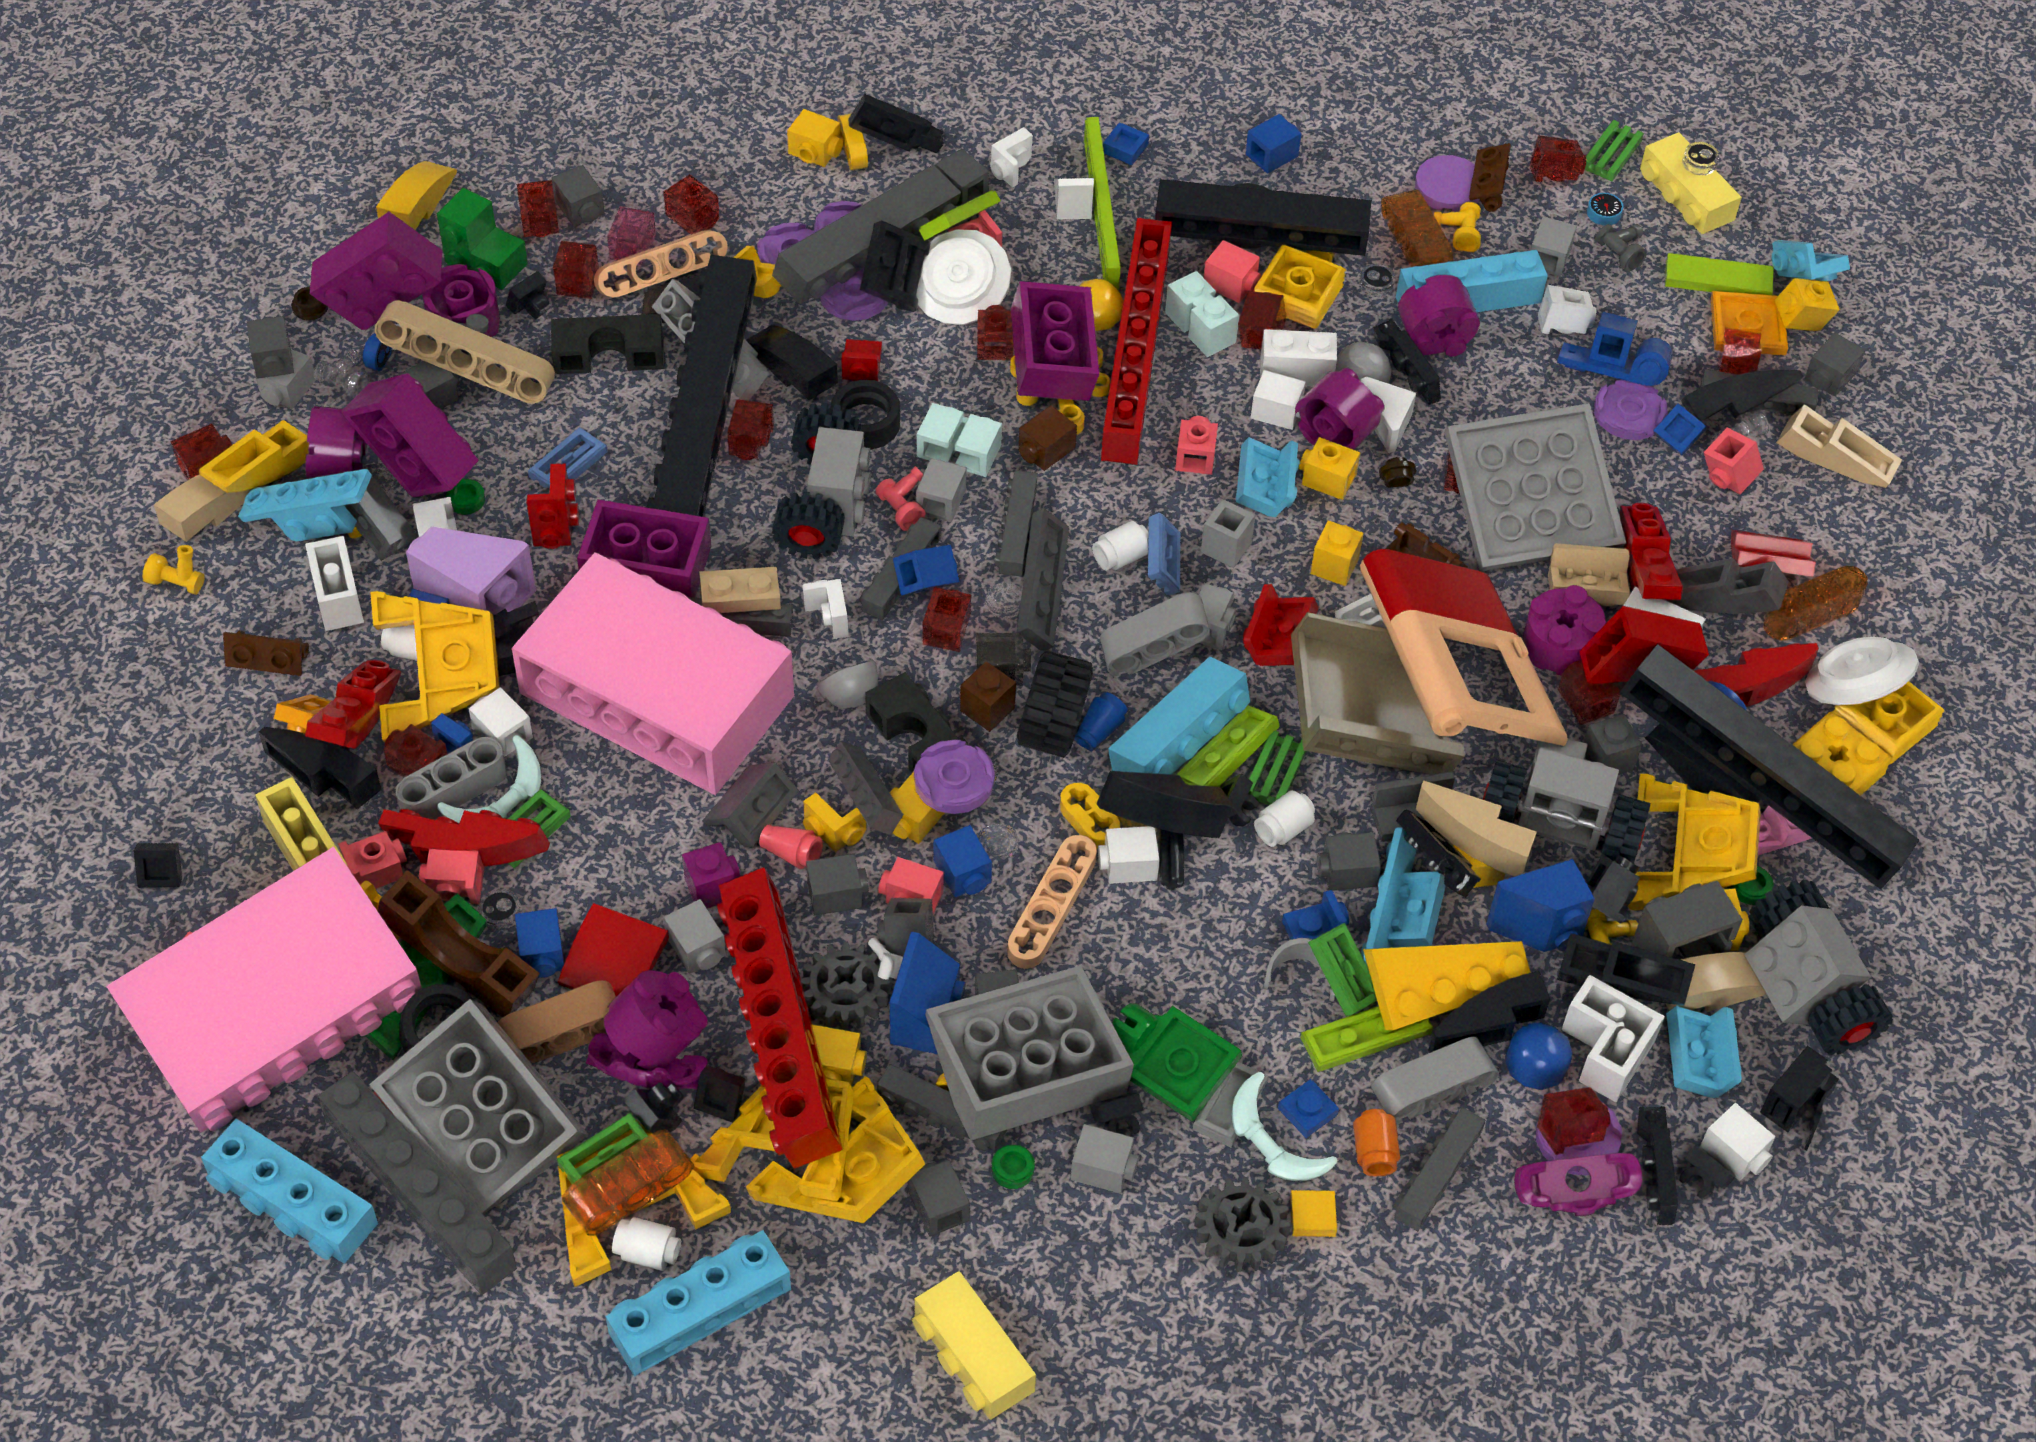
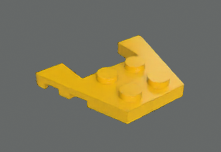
[370,591,500,743]
[1628,774,1761,911]
[746,1076,925,1223]
[686,1078,854,1201]
[557,1120,731,1287]

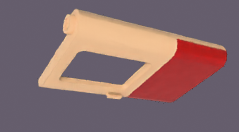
[1360,549,1568,746]

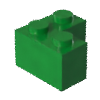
[437,188,528,290]

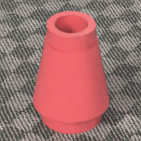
[759,825,823,869]

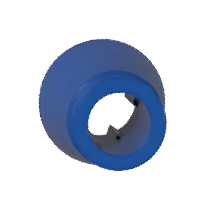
[1074,692,1128,752]

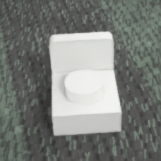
[990,127,1033,188]
[802,579,849,639]

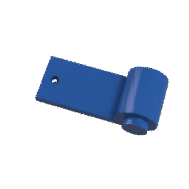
[1557,338,1673,386]

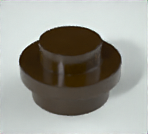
[291,287,328,320]
[1379,457,1417,488]

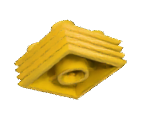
[1252,245,1346,329]
[1833,681,1944,764]
[1792,712,1892,796]

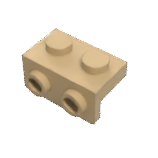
[1548,543,1630,606]
[699,567,781,613]

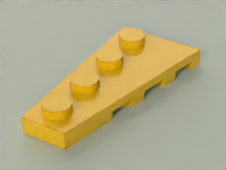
[1363,941,1531,1030]

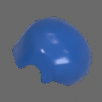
[1505,1022,1573,1090]

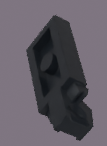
[848,94,944,153]
[1373,318,1441,405]
[1396,809,1481,898]
[1637,1106,1678,1225]

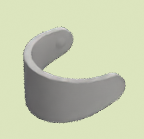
[1264,938,1335,1002]

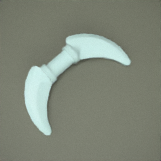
[437,735,541,823]
[1232,1072,1338,1181]

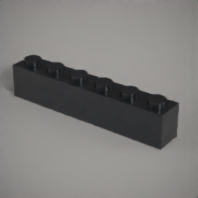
[1155,179,1372,256]

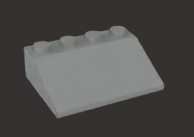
[925,966,1134,1140]
[369,999,589,1215]

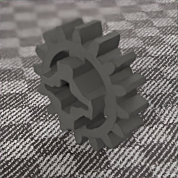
[801,942,891,1030]
[1194,1177,1291,1272]

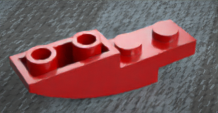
[1620,503,1683,600]
[1693,642,1819,707]
[305,660,401,749]
[378,809,550,867]

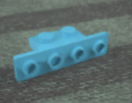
[238,469,372,541]
[1361,827,1446,967]

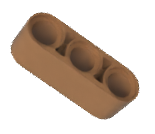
[497,981,616,1063]

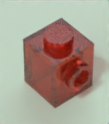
[663,174,720,235]
[517,180,559,237]
[553,241,599,299]
[1238,291,1287,350]

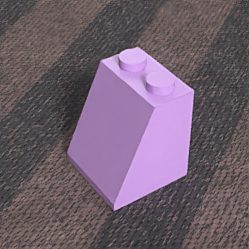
[406,527,536,615]

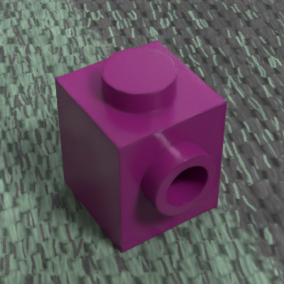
[682,842,741,909]

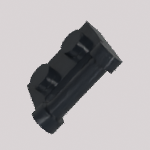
[860,220,931,312]

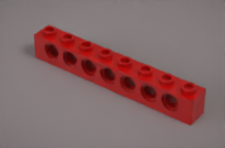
[1101,218,1172,465]
[717,867,843,1169]

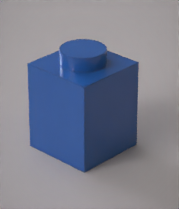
[1245,114,1302,174]
[1589,312,1638,368]
[893,545,960,596]
[933,825,992,897]
[515,908,564,978]

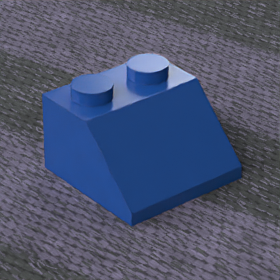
[1486,859,1595,952]
[889,932,966,1054]

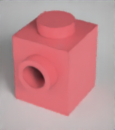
[1203,240,1261,304]
[1703,427,1764,495]

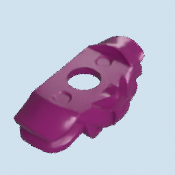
[586,1033,708,1090]
[1514,1153,1642,1217]

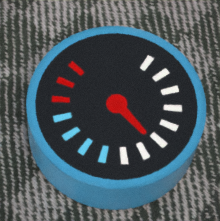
[1587,193,1623,226]

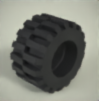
[1017,650,1093,758]

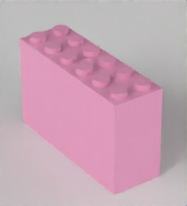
[512,552,794,796]
[106,847,422,1133]

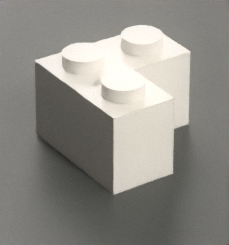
[1562,975,1665,1102]

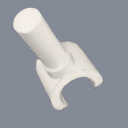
[868,938,903,980]

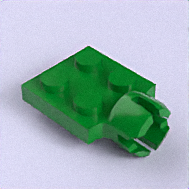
[1112,1003,1242,1122]

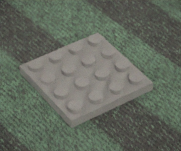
[1444,403,1626,572]

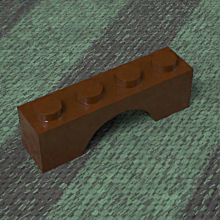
[377,870,540,1017]

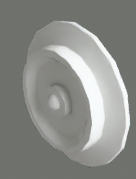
[916,229,1012,325]
[1805,636,1919,705]

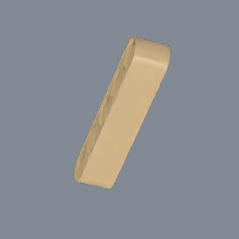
[375,300,555,404]

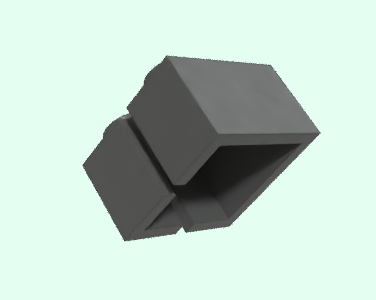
[1631,880,1743,959]

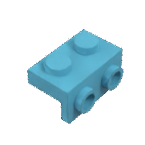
[1772,240,1850,281]
[1236,437,1300,517]
[1666,1006,1742,1098]

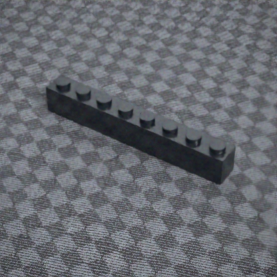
[646,255,757,517]
[1619,644,1919,890]

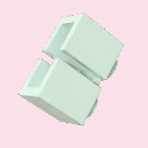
[1165,271,1239,357]
[917,403,1002,477]

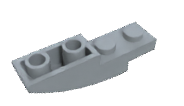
[652,279,770,401]

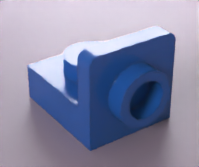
[1282,890,1349,943]

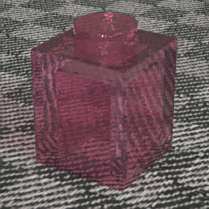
[607,206,656,266]

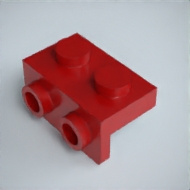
[526,463,579,549]
[1243,584,1319,666]

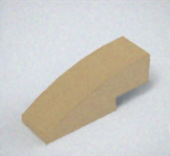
[1776,404,1902,488]
[154,474,265,542]
[1416,780,1537,877]
[1665,952,1767,1012]

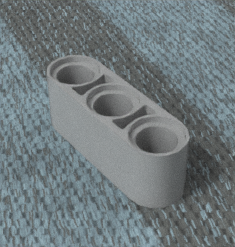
[1100,592,1210,676]
[395,737,507,819]
[1371,1037,1499,1124]

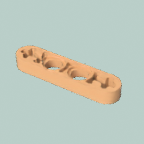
[594,230,728,298]
[1007,835,1097,969]

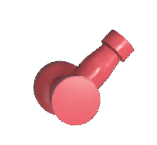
[875,466,926,531]

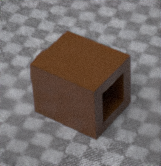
[1018,405,1077,471]
[960,661,1016,732]

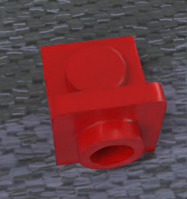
[841,339,882,381]

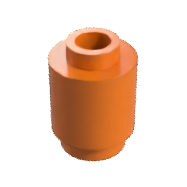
[1353,1109,1400,1176]

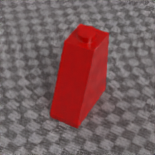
[1579,606,1709,684]

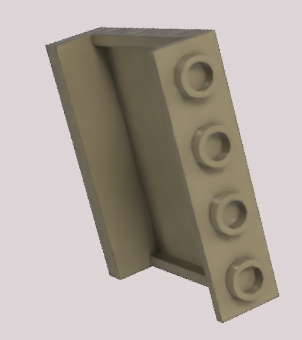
[1291,612,1465,775]

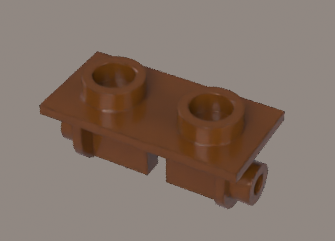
[1469,143,1511,212]
[1385,522,1468,568]
[223,630,309,676]

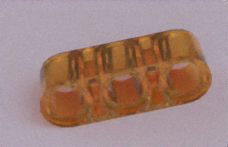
[1381,189,1453,267]
[1763,566,1868,641]
[562,1129,694,1236]

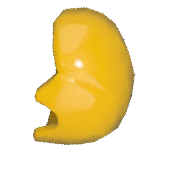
[1079,278,1124,331]

